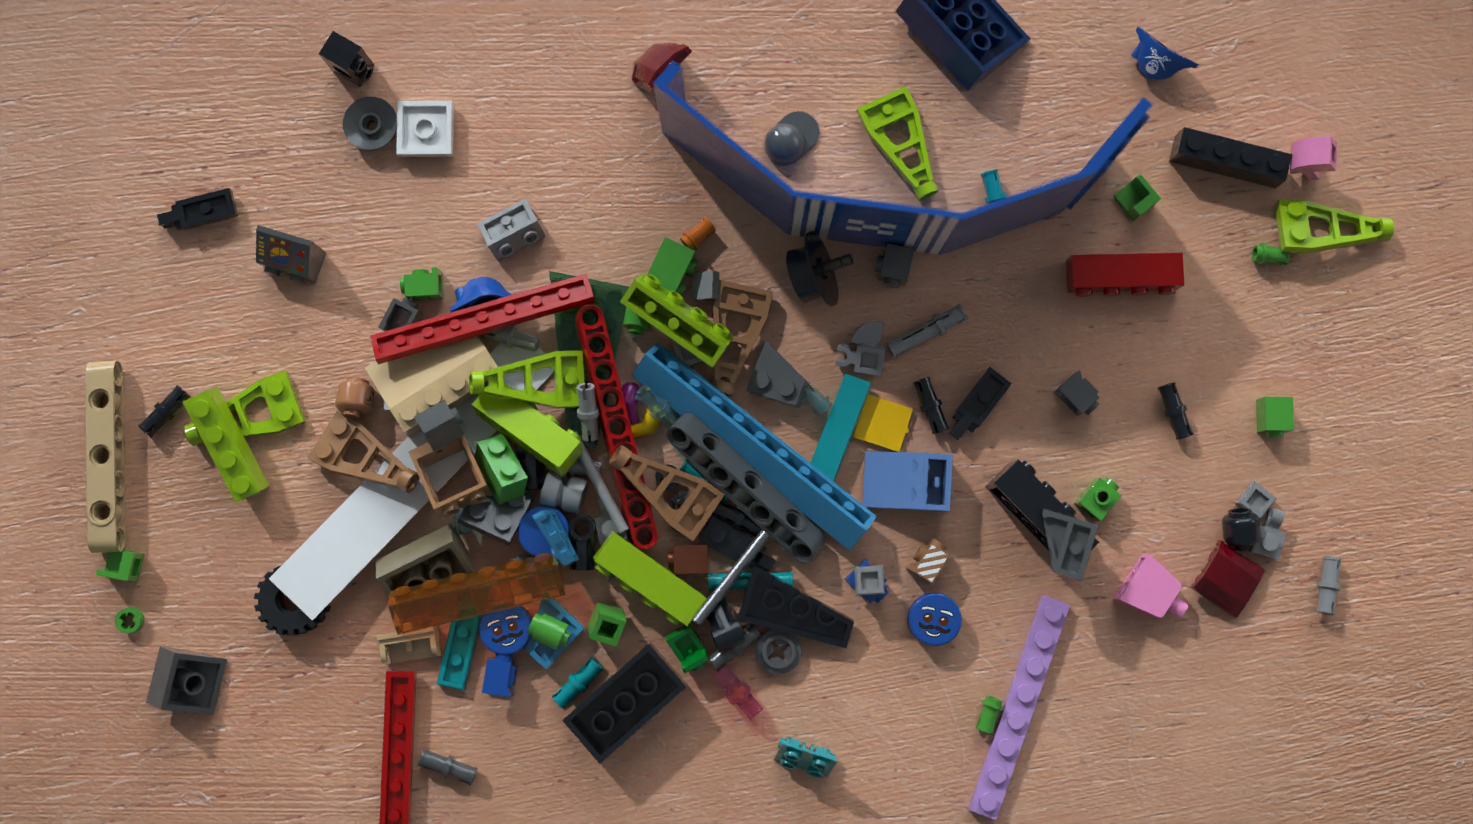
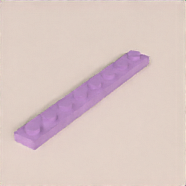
[968,595,1070,820]

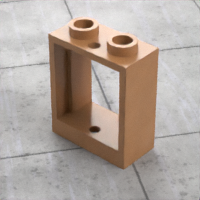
[408,429,492,518]

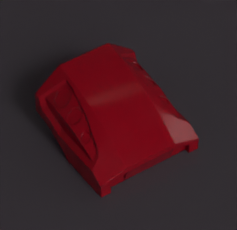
[632,43,692,93]
[1190,540,1265,618]

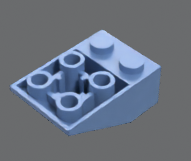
[862,451,953,512]

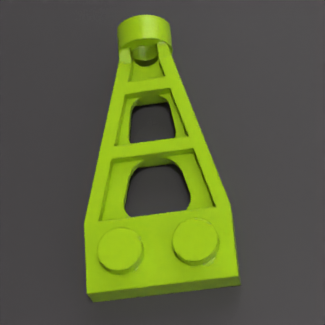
[857,86,938,201]
[1275,199,1394,254]
[469,351,585,408]
[184,370,306,447]

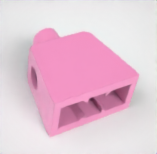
[1113,554,1188,618]

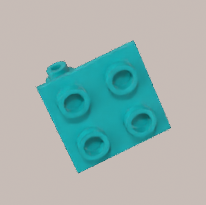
[774,736,838,778]

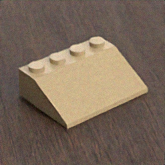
[365,336,498,438]

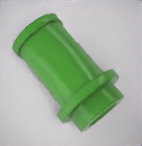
[1252,243,1291,266]
[975,695,1004,734]

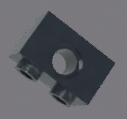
[319,31,374,87]

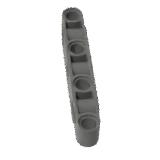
[667,413,825,563]

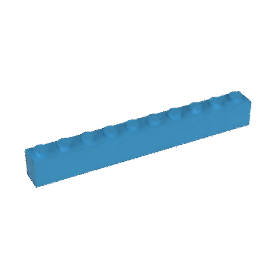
[631,342,877,551]

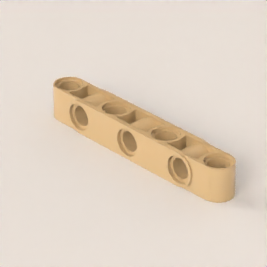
[85,361,126,553]

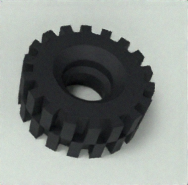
[254,566,331,636]

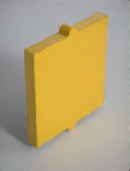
[853,394,913,452]

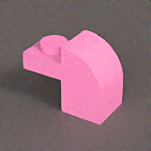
[1290,136,1338,180]

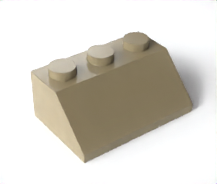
[375,523,480,619]

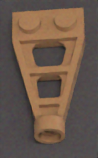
[713,280,773,396]
[307,411,420,493]
[609,445,725,541]

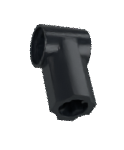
[516,444,546,490]
[569,515,596,571]
[703,595,746,653]

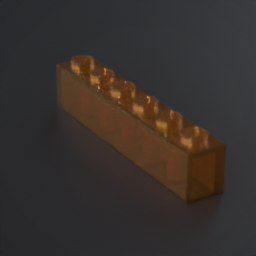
[388,553,566,635]

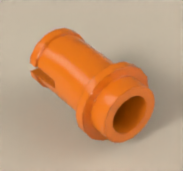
[680,217,716,250]

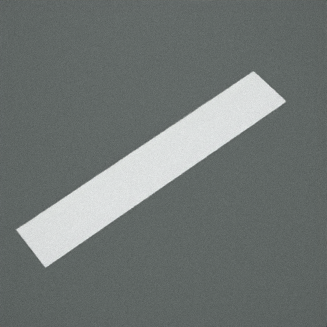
[269,329,554,620]

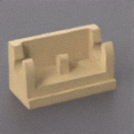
[377,625,442,665]

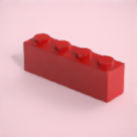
[1066,252,1184,297]

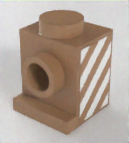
[906,539,950,584]

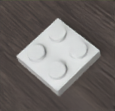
[396,101,454,157]

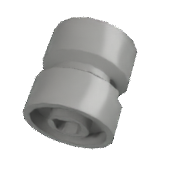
[540,469,588,515]

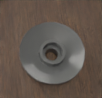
[343,96,397,151]

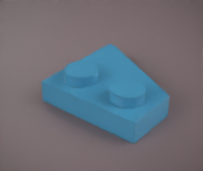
[532,510,579,566]
[526,591,586,669]

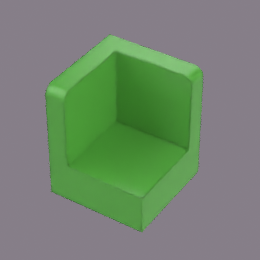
[1114,174,1161,221]
[96,550,144,581]

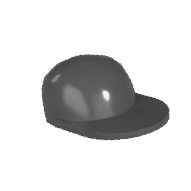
[764,111,819,165]

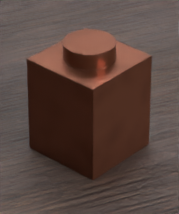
[668,545,709,574]

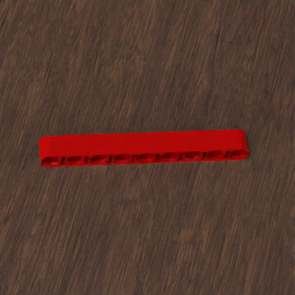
[575,305,658,549]

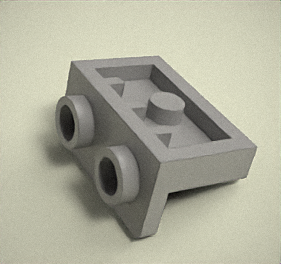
[477,198,545,261]

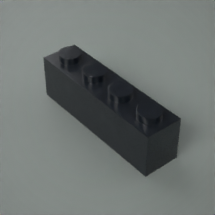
[1169,127,1292,188]

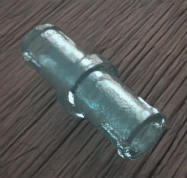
[635,385,680,429]

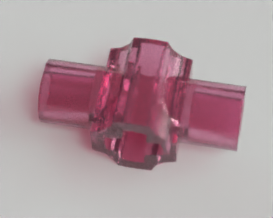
[714,665,763,720]

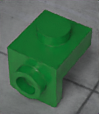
[665,623,709,673]

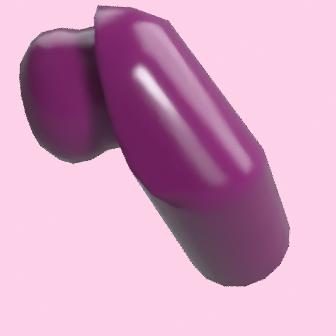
[622,382,641,424]

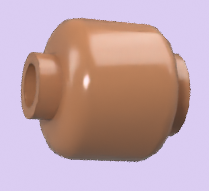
[335,377,375,420]

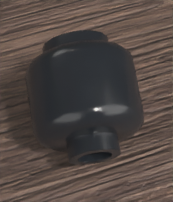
[1222,508,1261,551]

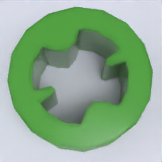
[115,607,144,633]

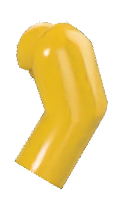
[631,405,663,438]

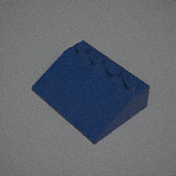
[895,0,1031,91]

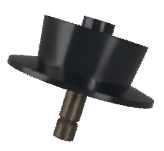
[786,231,854,306]

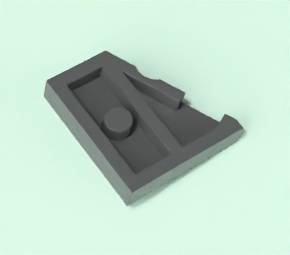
[746,341,808,408]
[1042,509,1098,581]

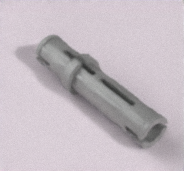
[886,304,968,359]

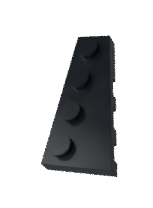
[737,564,854,648]

